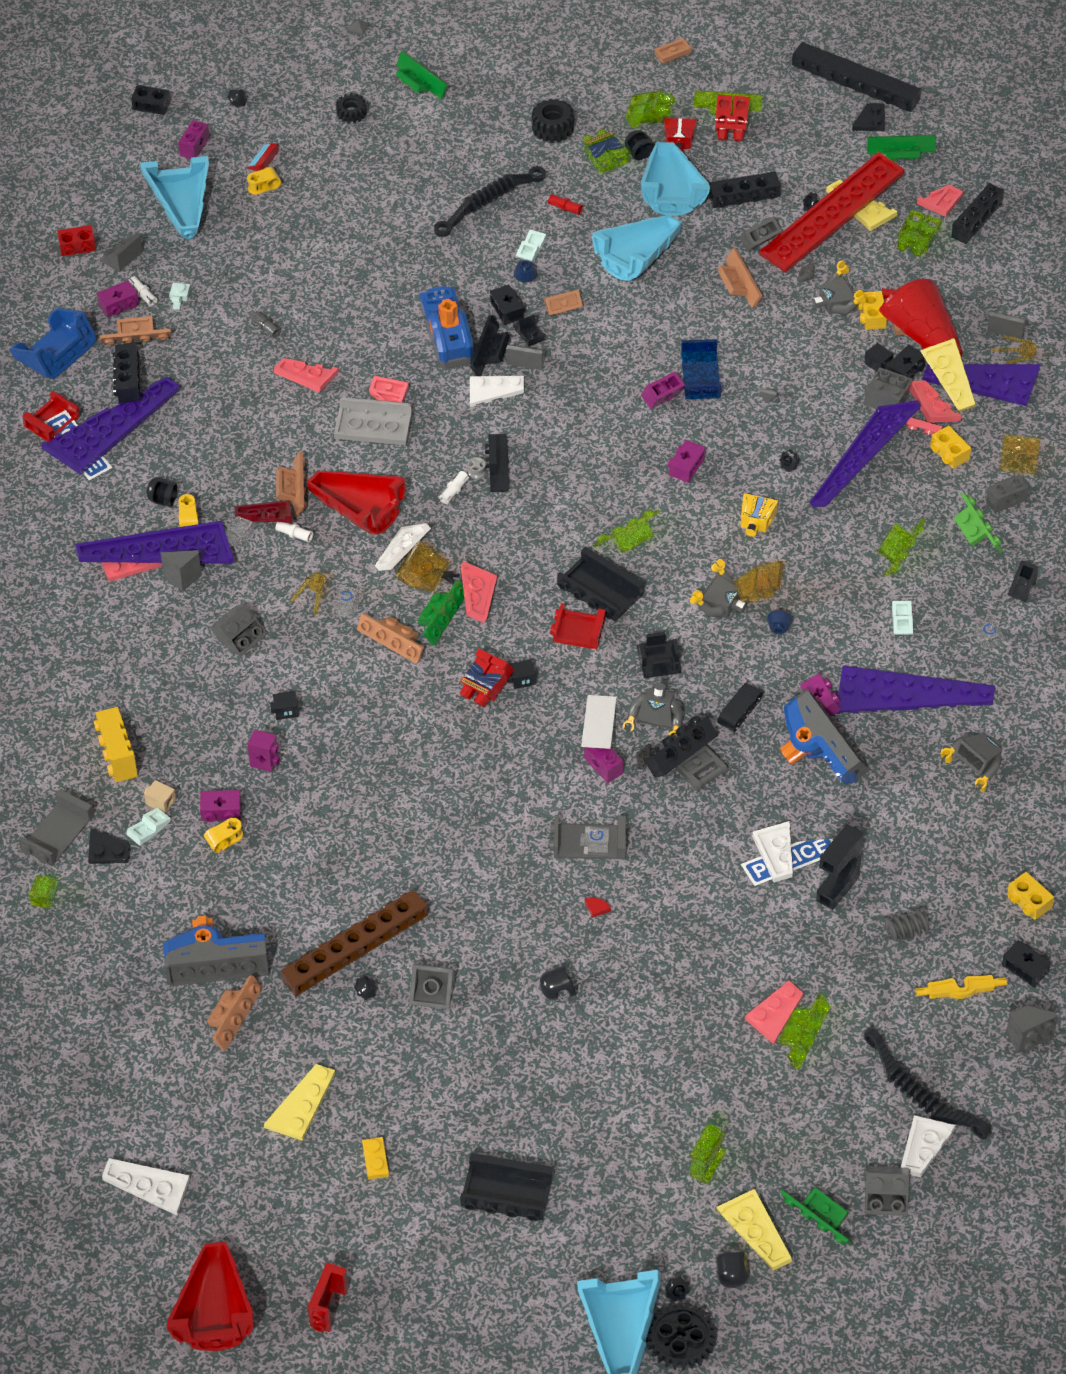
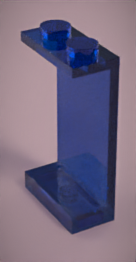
[681,339,721,400]

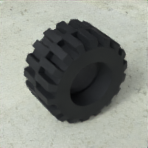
[532,98,574,143]

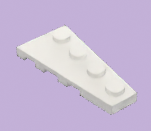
[102,1158,190,1216]

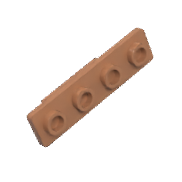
[718,248,762,308]
[100,316,172,345]
[276,451,306,517]
[357,613,424,663]
[207,976,263,1051]

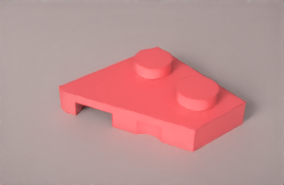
[917,185,963,217]
[369,376,409,403]
[905,418,942,435]

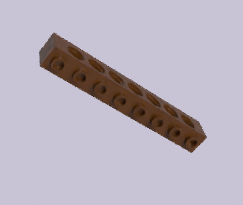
[281,889,428,997]

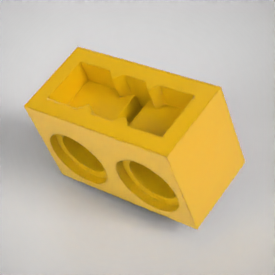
[857,291,887,330]
[930,426,971,469]
[1007,872,1054,920]

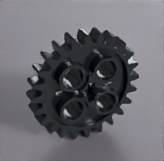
[646,1302,716,1371]

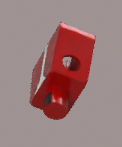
[664,118,696,152]

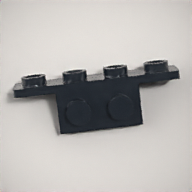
[470,315,510,376]
[485,434,509,492]

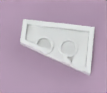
[470,376,524,407]
[375,523,431,571]
[752,821,793,882]
[901,1115,955,1177]

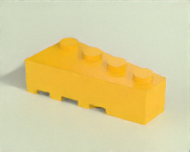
[93,707,138,782]

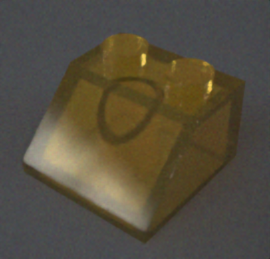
[999,433,1041,475]
[395,541,450,592]
[733,561,784,603]

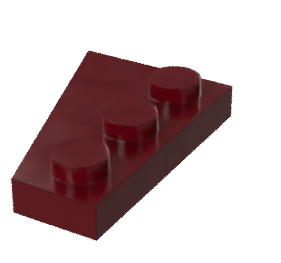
[234,500,292,523]

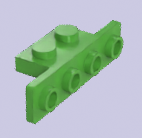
[953,492,1003,553]

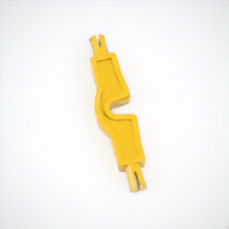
[915,975,1007,999]

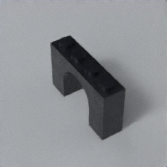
[816,824,864,910]

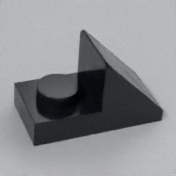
[513,314,545,346]
[1008,560,1039,602]

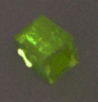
[29,876,57,909]

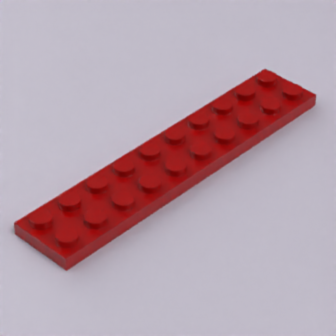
[760,152,904,273]

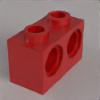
[57,225,96,256]

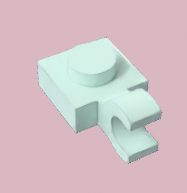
[169,283,191,310]

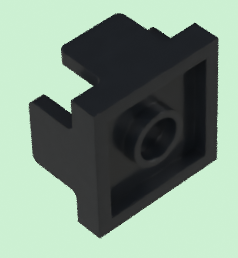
[637,632,681,679]

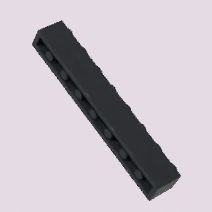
[792,42,921,112]

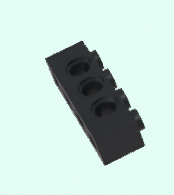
[708,171,781,208]
[951,183,1004,244]
[112,342,141,403]
[643,715,719,778]

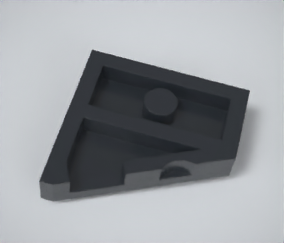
[852,103,885,131]
[88,829,129,864]

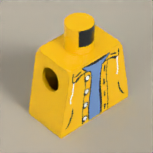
[741,493,778,537]

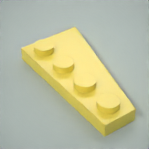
[826,180,897,231]
[920,339,976,411]
[264,1064,335,1141]
[716,1189,792,1271]

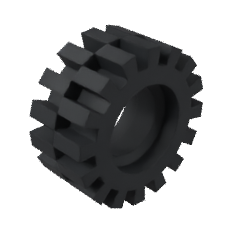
[336,93,367,124]

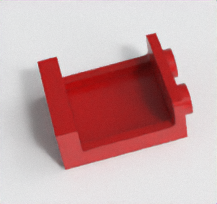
[22,391,80,442]
[550,603,606,650]
[308,1262,349,1332]

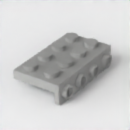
[334,397,412,445]

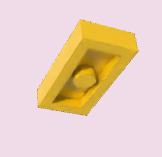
[362,1137,389,1180]

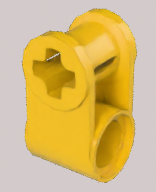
[247,167,281,195]
[178,494,198,527]
[204,818,243,853]

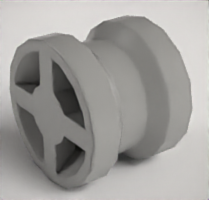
[467,457,486,480]

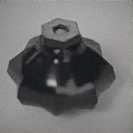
[227,89,247,108]
[803,192,819,211]
[779,449,800,472]
[354,976,378,1000]
[665,1276,690,1302]

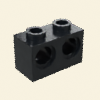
[131,85,171,115]

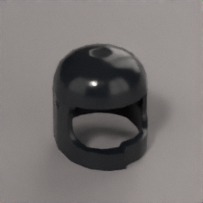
[625,130,654,161]
[146,477,178,508]
[540,966,577,1000]
[716,1252,749,1288]

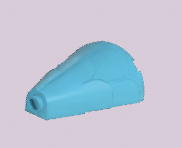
[641,142,710,216]
[140,156,209,239]
[592,215,681,281]
[577,1270,661,1374]

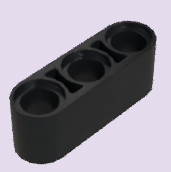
[717,683,763,732]

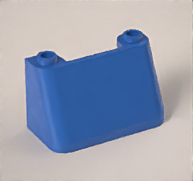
[9,308,96,379]

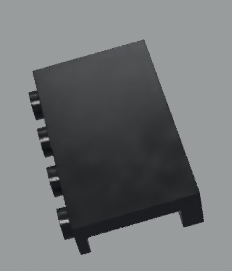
[557,547,644,621]
[460,1153,554,1221]

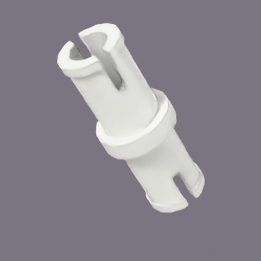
[128,276,157,307]
[439,471,469,505]
[276,522,313,543]

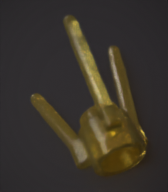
[990,335,1037,364]
[290,572,325,616]

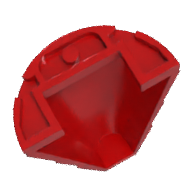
[879,279,963,356]
[307,471,405,535]
[167,1242,254,1351]

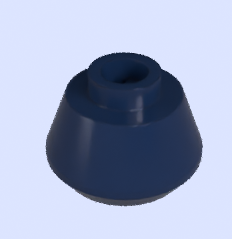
[514,260,537,283]
[767,610,793,634]

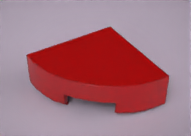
[584,898,611,918]

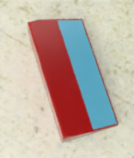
[247,143,279,171]

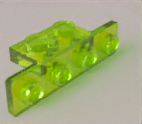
[694,90,762,116]
[593,509,660,554]
[877,518,926,577]
[778,994,831,1069]

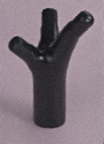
[433,568,460,586]

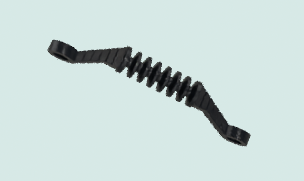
[434,166,546,237]
[863,1028,991,1140]

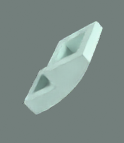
[516,230,547,262]
[892,601,913,635]
[127,807,171,846]

